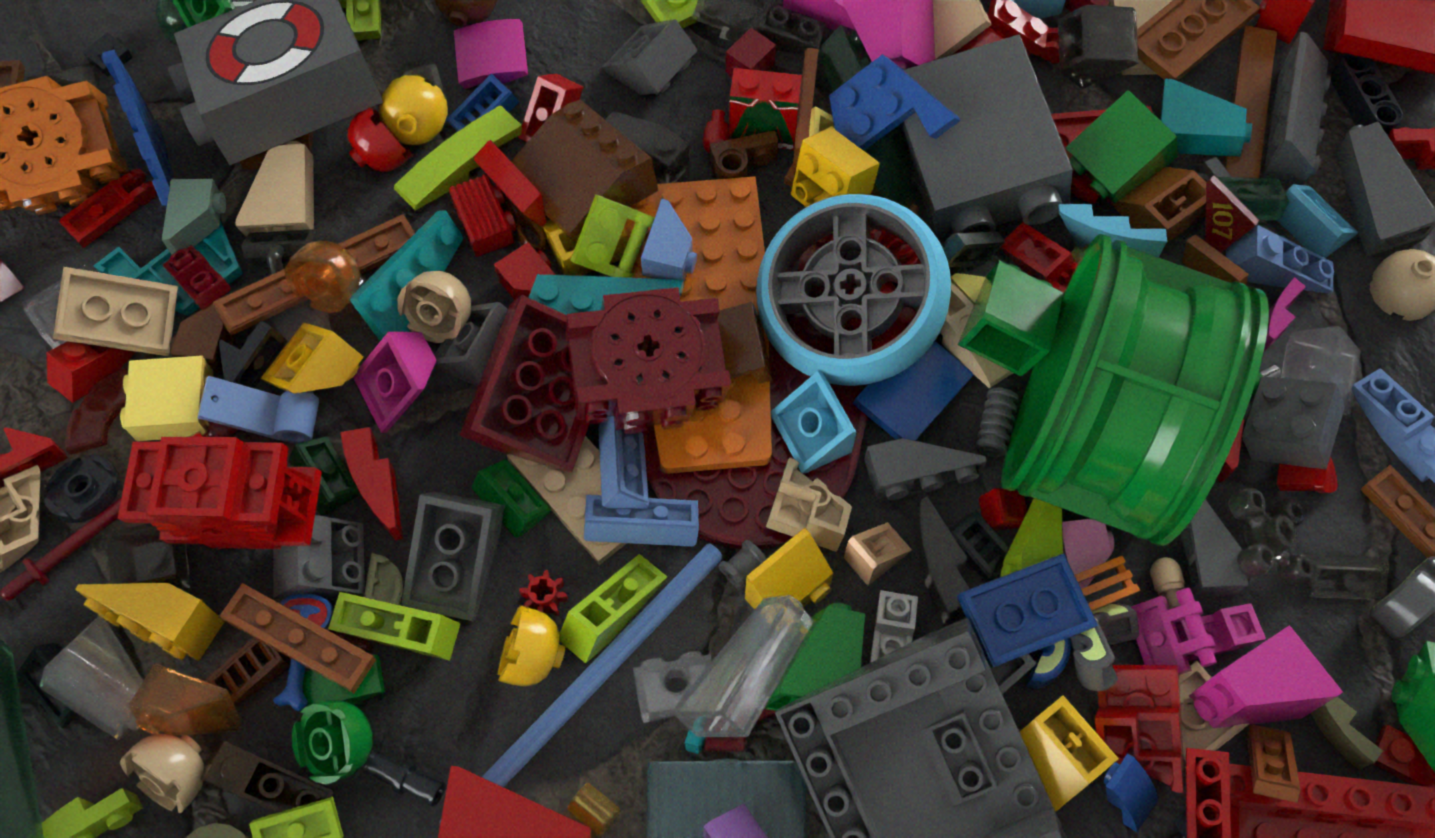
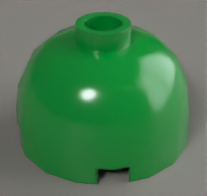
[292,700,372,784]

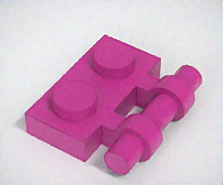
[1131,588,1217,675]

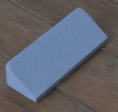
[598,416,649,509]
[584,495,699,547]

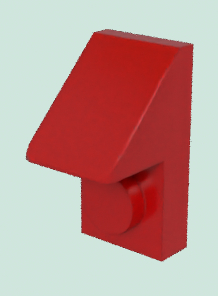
[0,427,68,488]

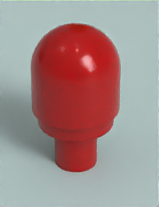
[703,109,729,154]

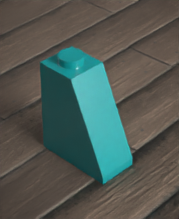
[1160,79,1252,157]

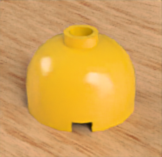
[378,75,448,145]
[498,605,565,686]

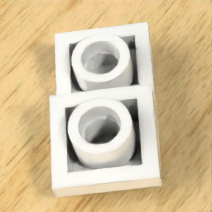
[870,590,918,663]

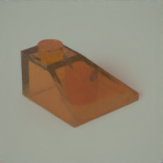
[128,664,241,736]

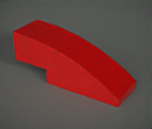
[340,427,403,540]

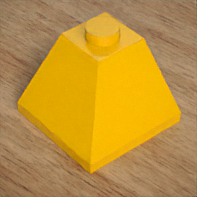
[260,322,363,394]

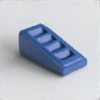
[446,74,519,132]

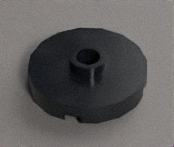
[44,454,120,523]

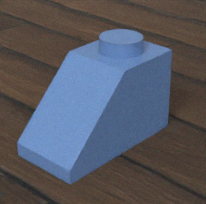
[641,199,697,281]

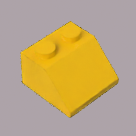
[745,527,833,632]

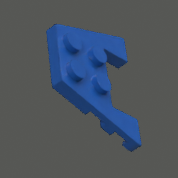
[829,54,961,183]

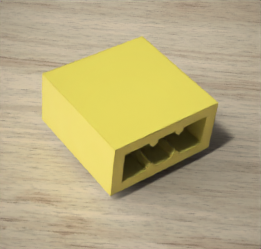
[120,356,214,441]

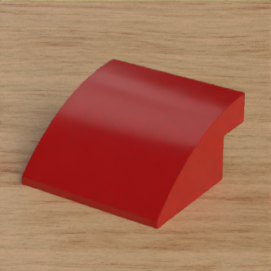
[1323,0,1435,74]

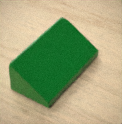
[472,459,551,538]

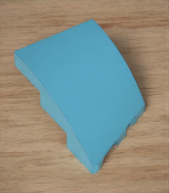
[1058,204,1167,257]

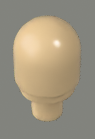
[1150,557,1185,609]

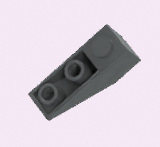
[864,438,987,500]

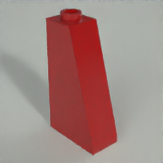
[438,766,591,838]

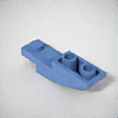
[1351,368,1435,483]

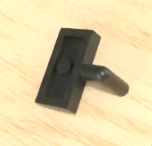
[241,229,320,275]
[943,231,1006,276]

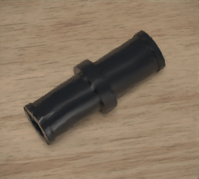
[363,750,446,807]

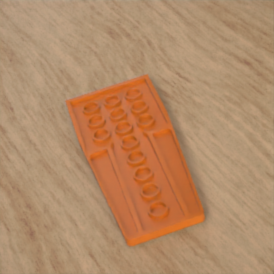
[624,176,772,474]

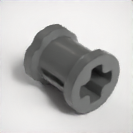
[718,540,767,590]

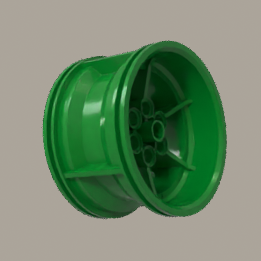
[1001,233,1269,546]

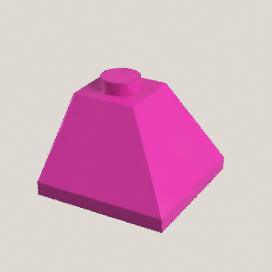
[353,332,437,433]

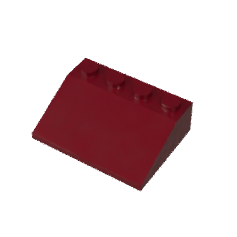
[459,295,589,473]

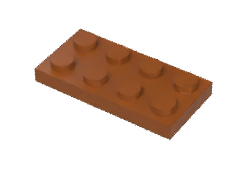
[1123,0,1260,81]

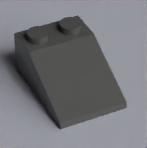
[401,491,505,621]

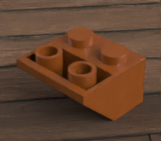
[1110,167,1207,244]

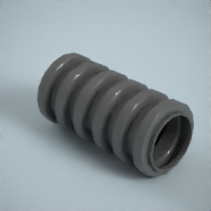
[975,387,1019,457]

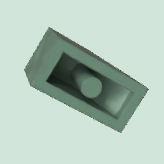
[162,179,226,254]

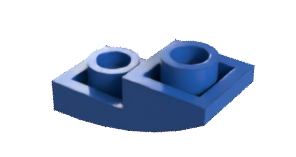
[1104,753,1158,832]

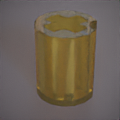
[567,783,621,836]

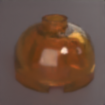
[284,240,360,313]

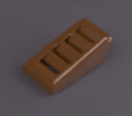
[202,638,290,714]

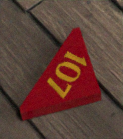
[1205,175,1259,253]

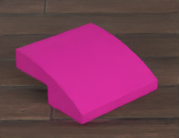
[454,19,528,89]

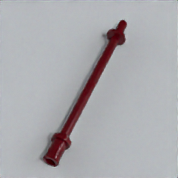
[0,421,239,601]

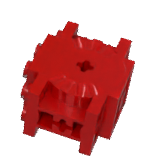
[117,437,322,549]

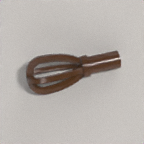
[504,197,548,252]

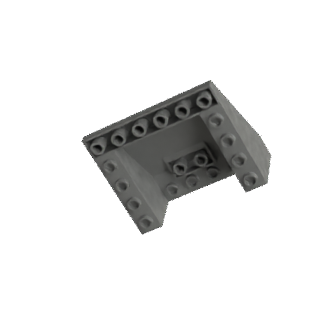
[775,617,1067,838]

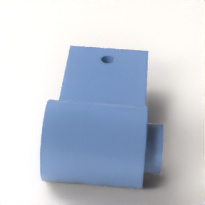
[197,376,319,444]

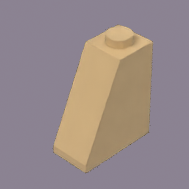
[236,141,314,237]

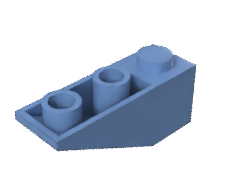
[1226,225,1334,294]

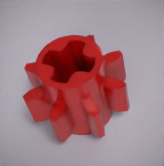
[519,570,568,616]

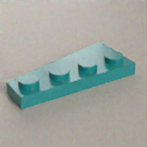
[349,210,464,341]
[528,274,684,315]

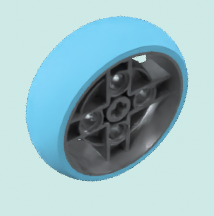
[756,194,951,386]

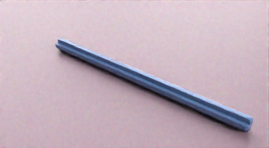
[439,544,722,824]

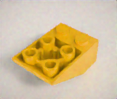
[75,583,225,661]

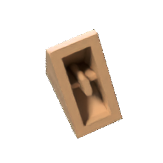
[844,522,912,586]

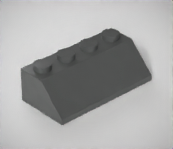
[1262,32,1331,185]

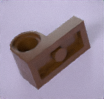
[710,130,778,179]

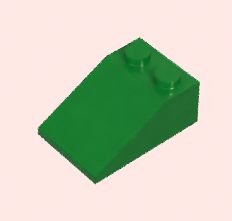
[1391,641,1435,772]

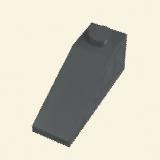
[1180,499,1251,598]

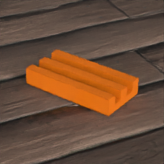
[1075,555,1140,611]

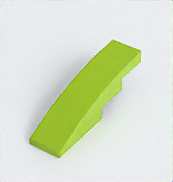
[394,105,522,210]

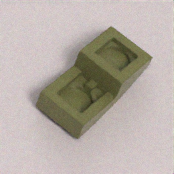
[1311,697,1383,770]

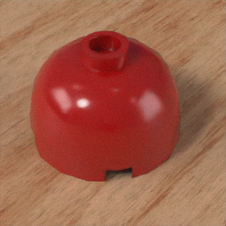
[347,107,413,172]

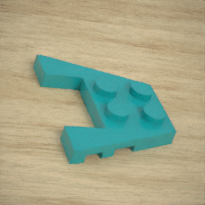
[93,220,243,316]

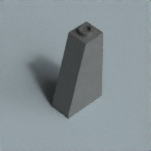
[1336,122,1435,257]

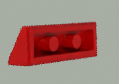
[473,140,547,226]

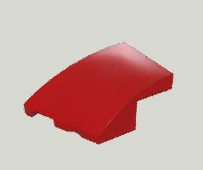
[1095,665,1184,793]

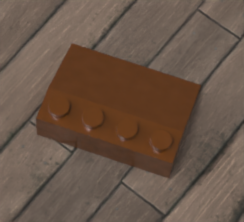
[511,100,659,239]

